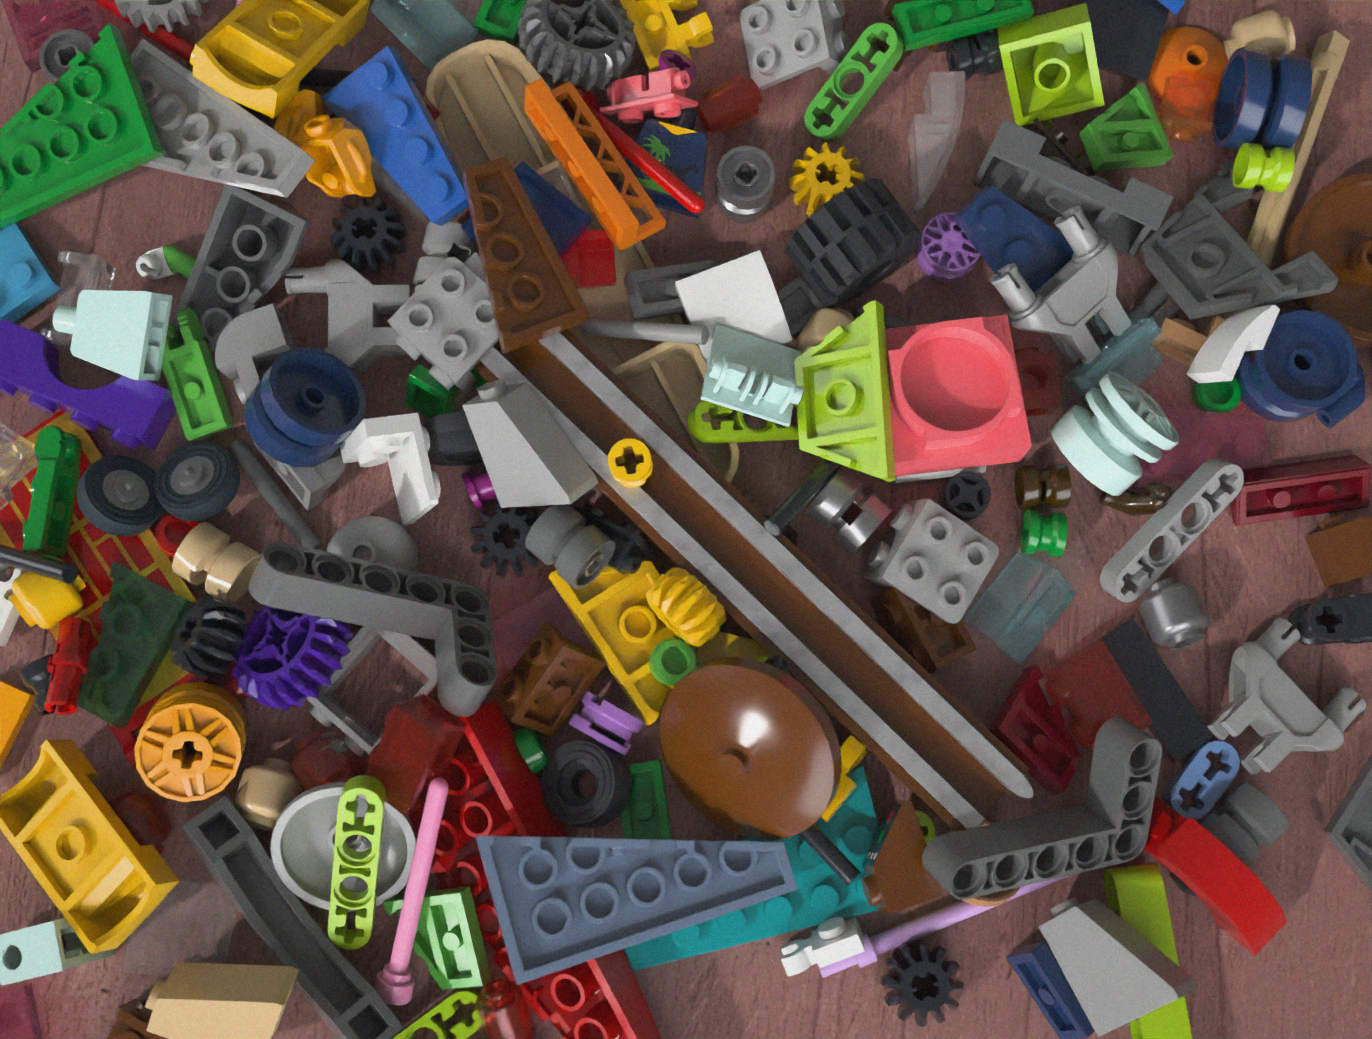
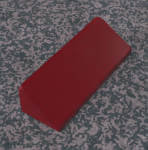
[1230,455,1371,526]

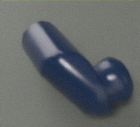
[1316,363,1365,428]

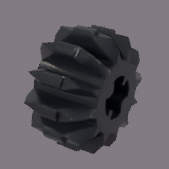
[330,196,408,274]
[470,501,540,578]
[170,595,248,679]
[880,940,964,1027]

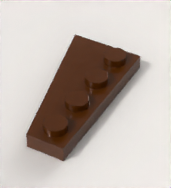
[462,156,590,354]

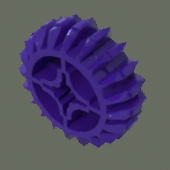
[232,605,354,711]

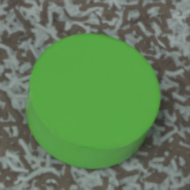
[649,637,698,686]

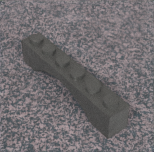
[182,795,403,1039]

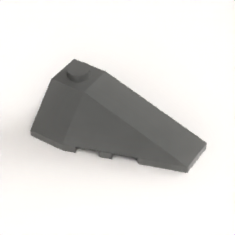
[171,184,310,357]

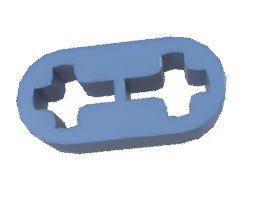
[1163,741,1240,820]

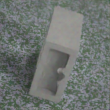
[307,626,438,759]

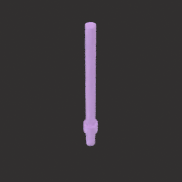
[817,875,1071,978]

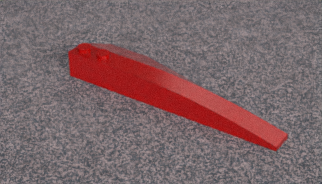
[367,700,661,1039]

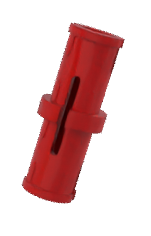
[44,617,91,715]

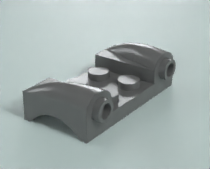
[972,119,1174,258]

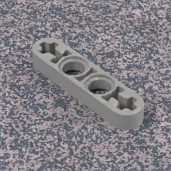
[1100,457,1244,602]

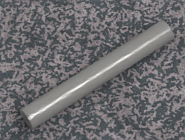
[579,317,709,345]

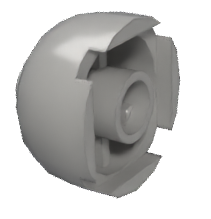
[327,516,420,572]

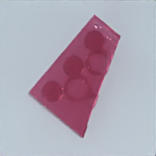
[1133,405,1272,489]

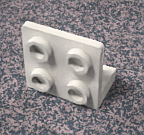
[340,413,441,526]

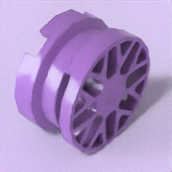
[916,211,980,282]
[568,691,644,756]

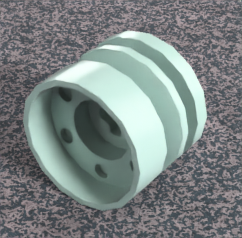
[1050,371,1180,496]

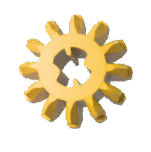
[789,142,865,217]
[646,567,726,647]

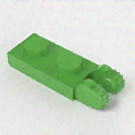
[162,308,235,441]

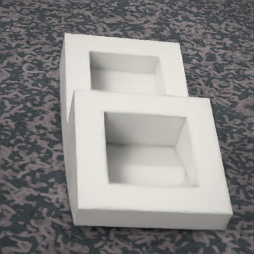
[1187,305,1280,383]

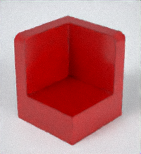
[558,230,617,289]

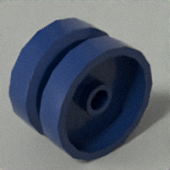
[1212,48,1312,150]
[1234,310,1358,423]
[244,347,367,467]

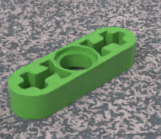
[804,23,904,142]

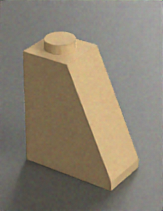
[145,962,299,1039]

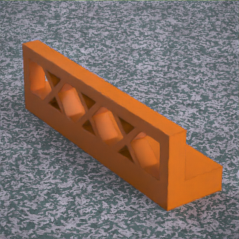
[524,78,666,252]

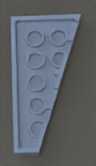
[475,835,798,985]

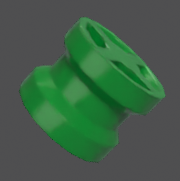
[1020,509,1068,558]

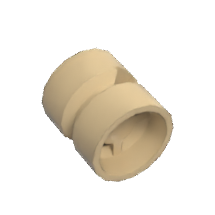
[172,522,261,604]

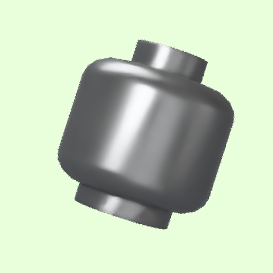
[1139,578,1210,651]

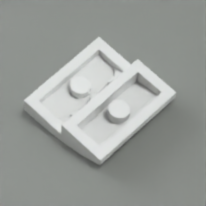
[675,250,792,365]

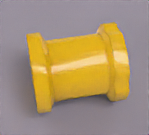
[608,438,653,488]

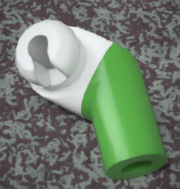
[136,245,196,279]

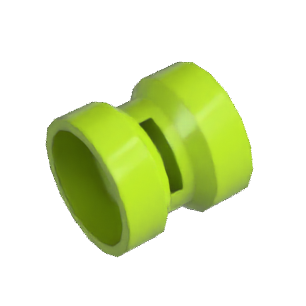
[1232,142,1295,193]

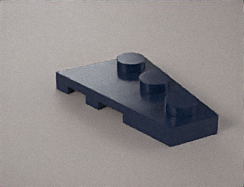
[953,186,1074,293]

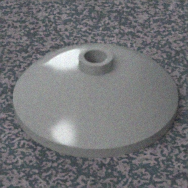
[271,782,417,912]

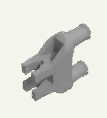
[990,205,1132,364]
[285,258,413,377]
[1207,618,1367,775]

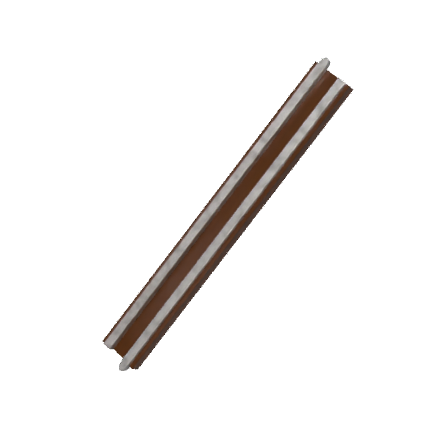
[415,252,1033,832]

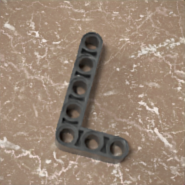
[248,542,497,717]
[922,716,1162,900]

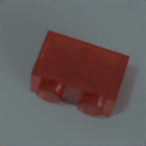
[1043,641,1153,752]
[366,693,468,816]

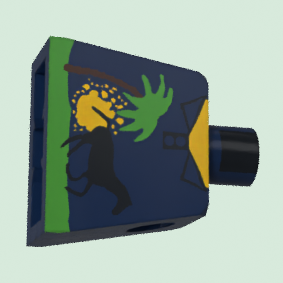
[617,108,707,218]

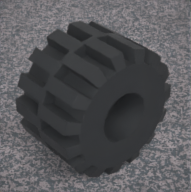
[786,178,922,307]

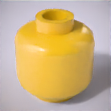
[8,571,86,629]

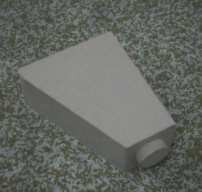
[462,380,598,508]
[1038,897,1199,1037]

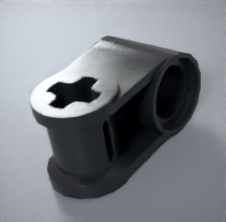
[1288,593,1372,646]

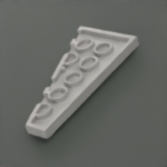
[129,39,315,198]

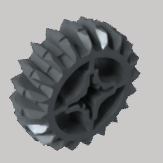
[517,0,637,92]

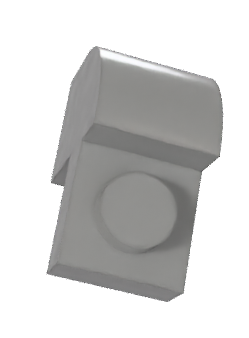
[215,303,295,405]

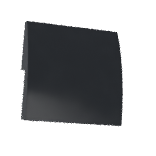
[1078,0,1169,82]

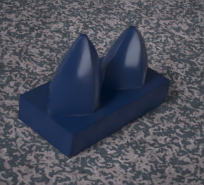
[1006,939,1095,1039]

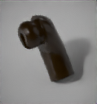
[1100,482,1173,516]

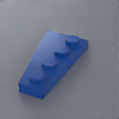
[321,45,469,226]

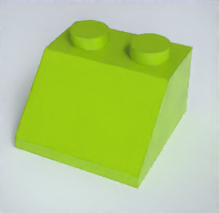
[998,3,1105,126]

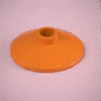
[1147,26,1228,109]

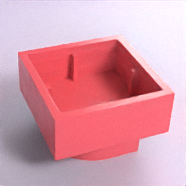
[885,315,1032,477]

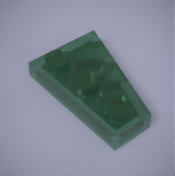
[78,561,192,728]

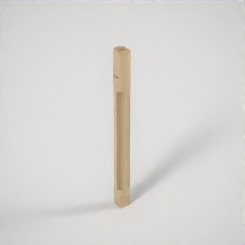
[1219,30,1350,319]

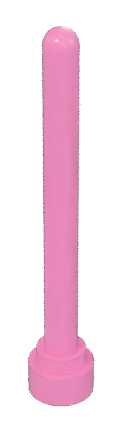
[374,777,449,1005]

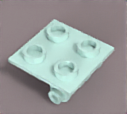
[701,324,803,427]

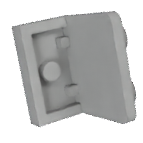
[740,0,852,90]
[387,257,499,394]
[863,498,999,624]

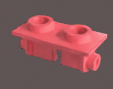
[600,67,698,125]

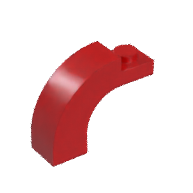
[1144,796,1287,956]

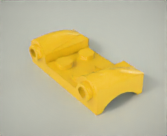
[190,0,370,119]
[0,739,180,954]

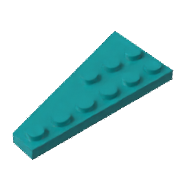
[623,765,879,971]

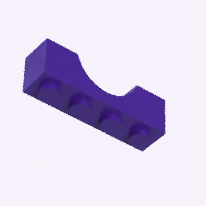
[0,319,177,451]

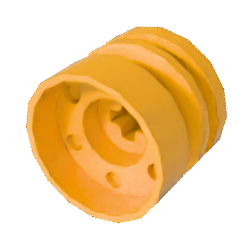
[134,682,248,802]

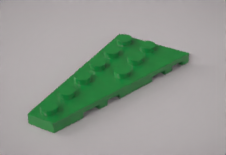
[0,23,164,230]

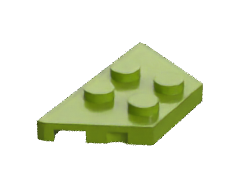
[794,300,896,482]

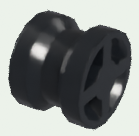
[939,471,991,522]

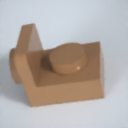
[1145,315,1226,367]

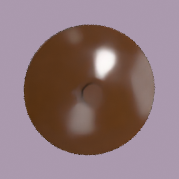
[1282,172,1372,348]
[659,657,842,840]

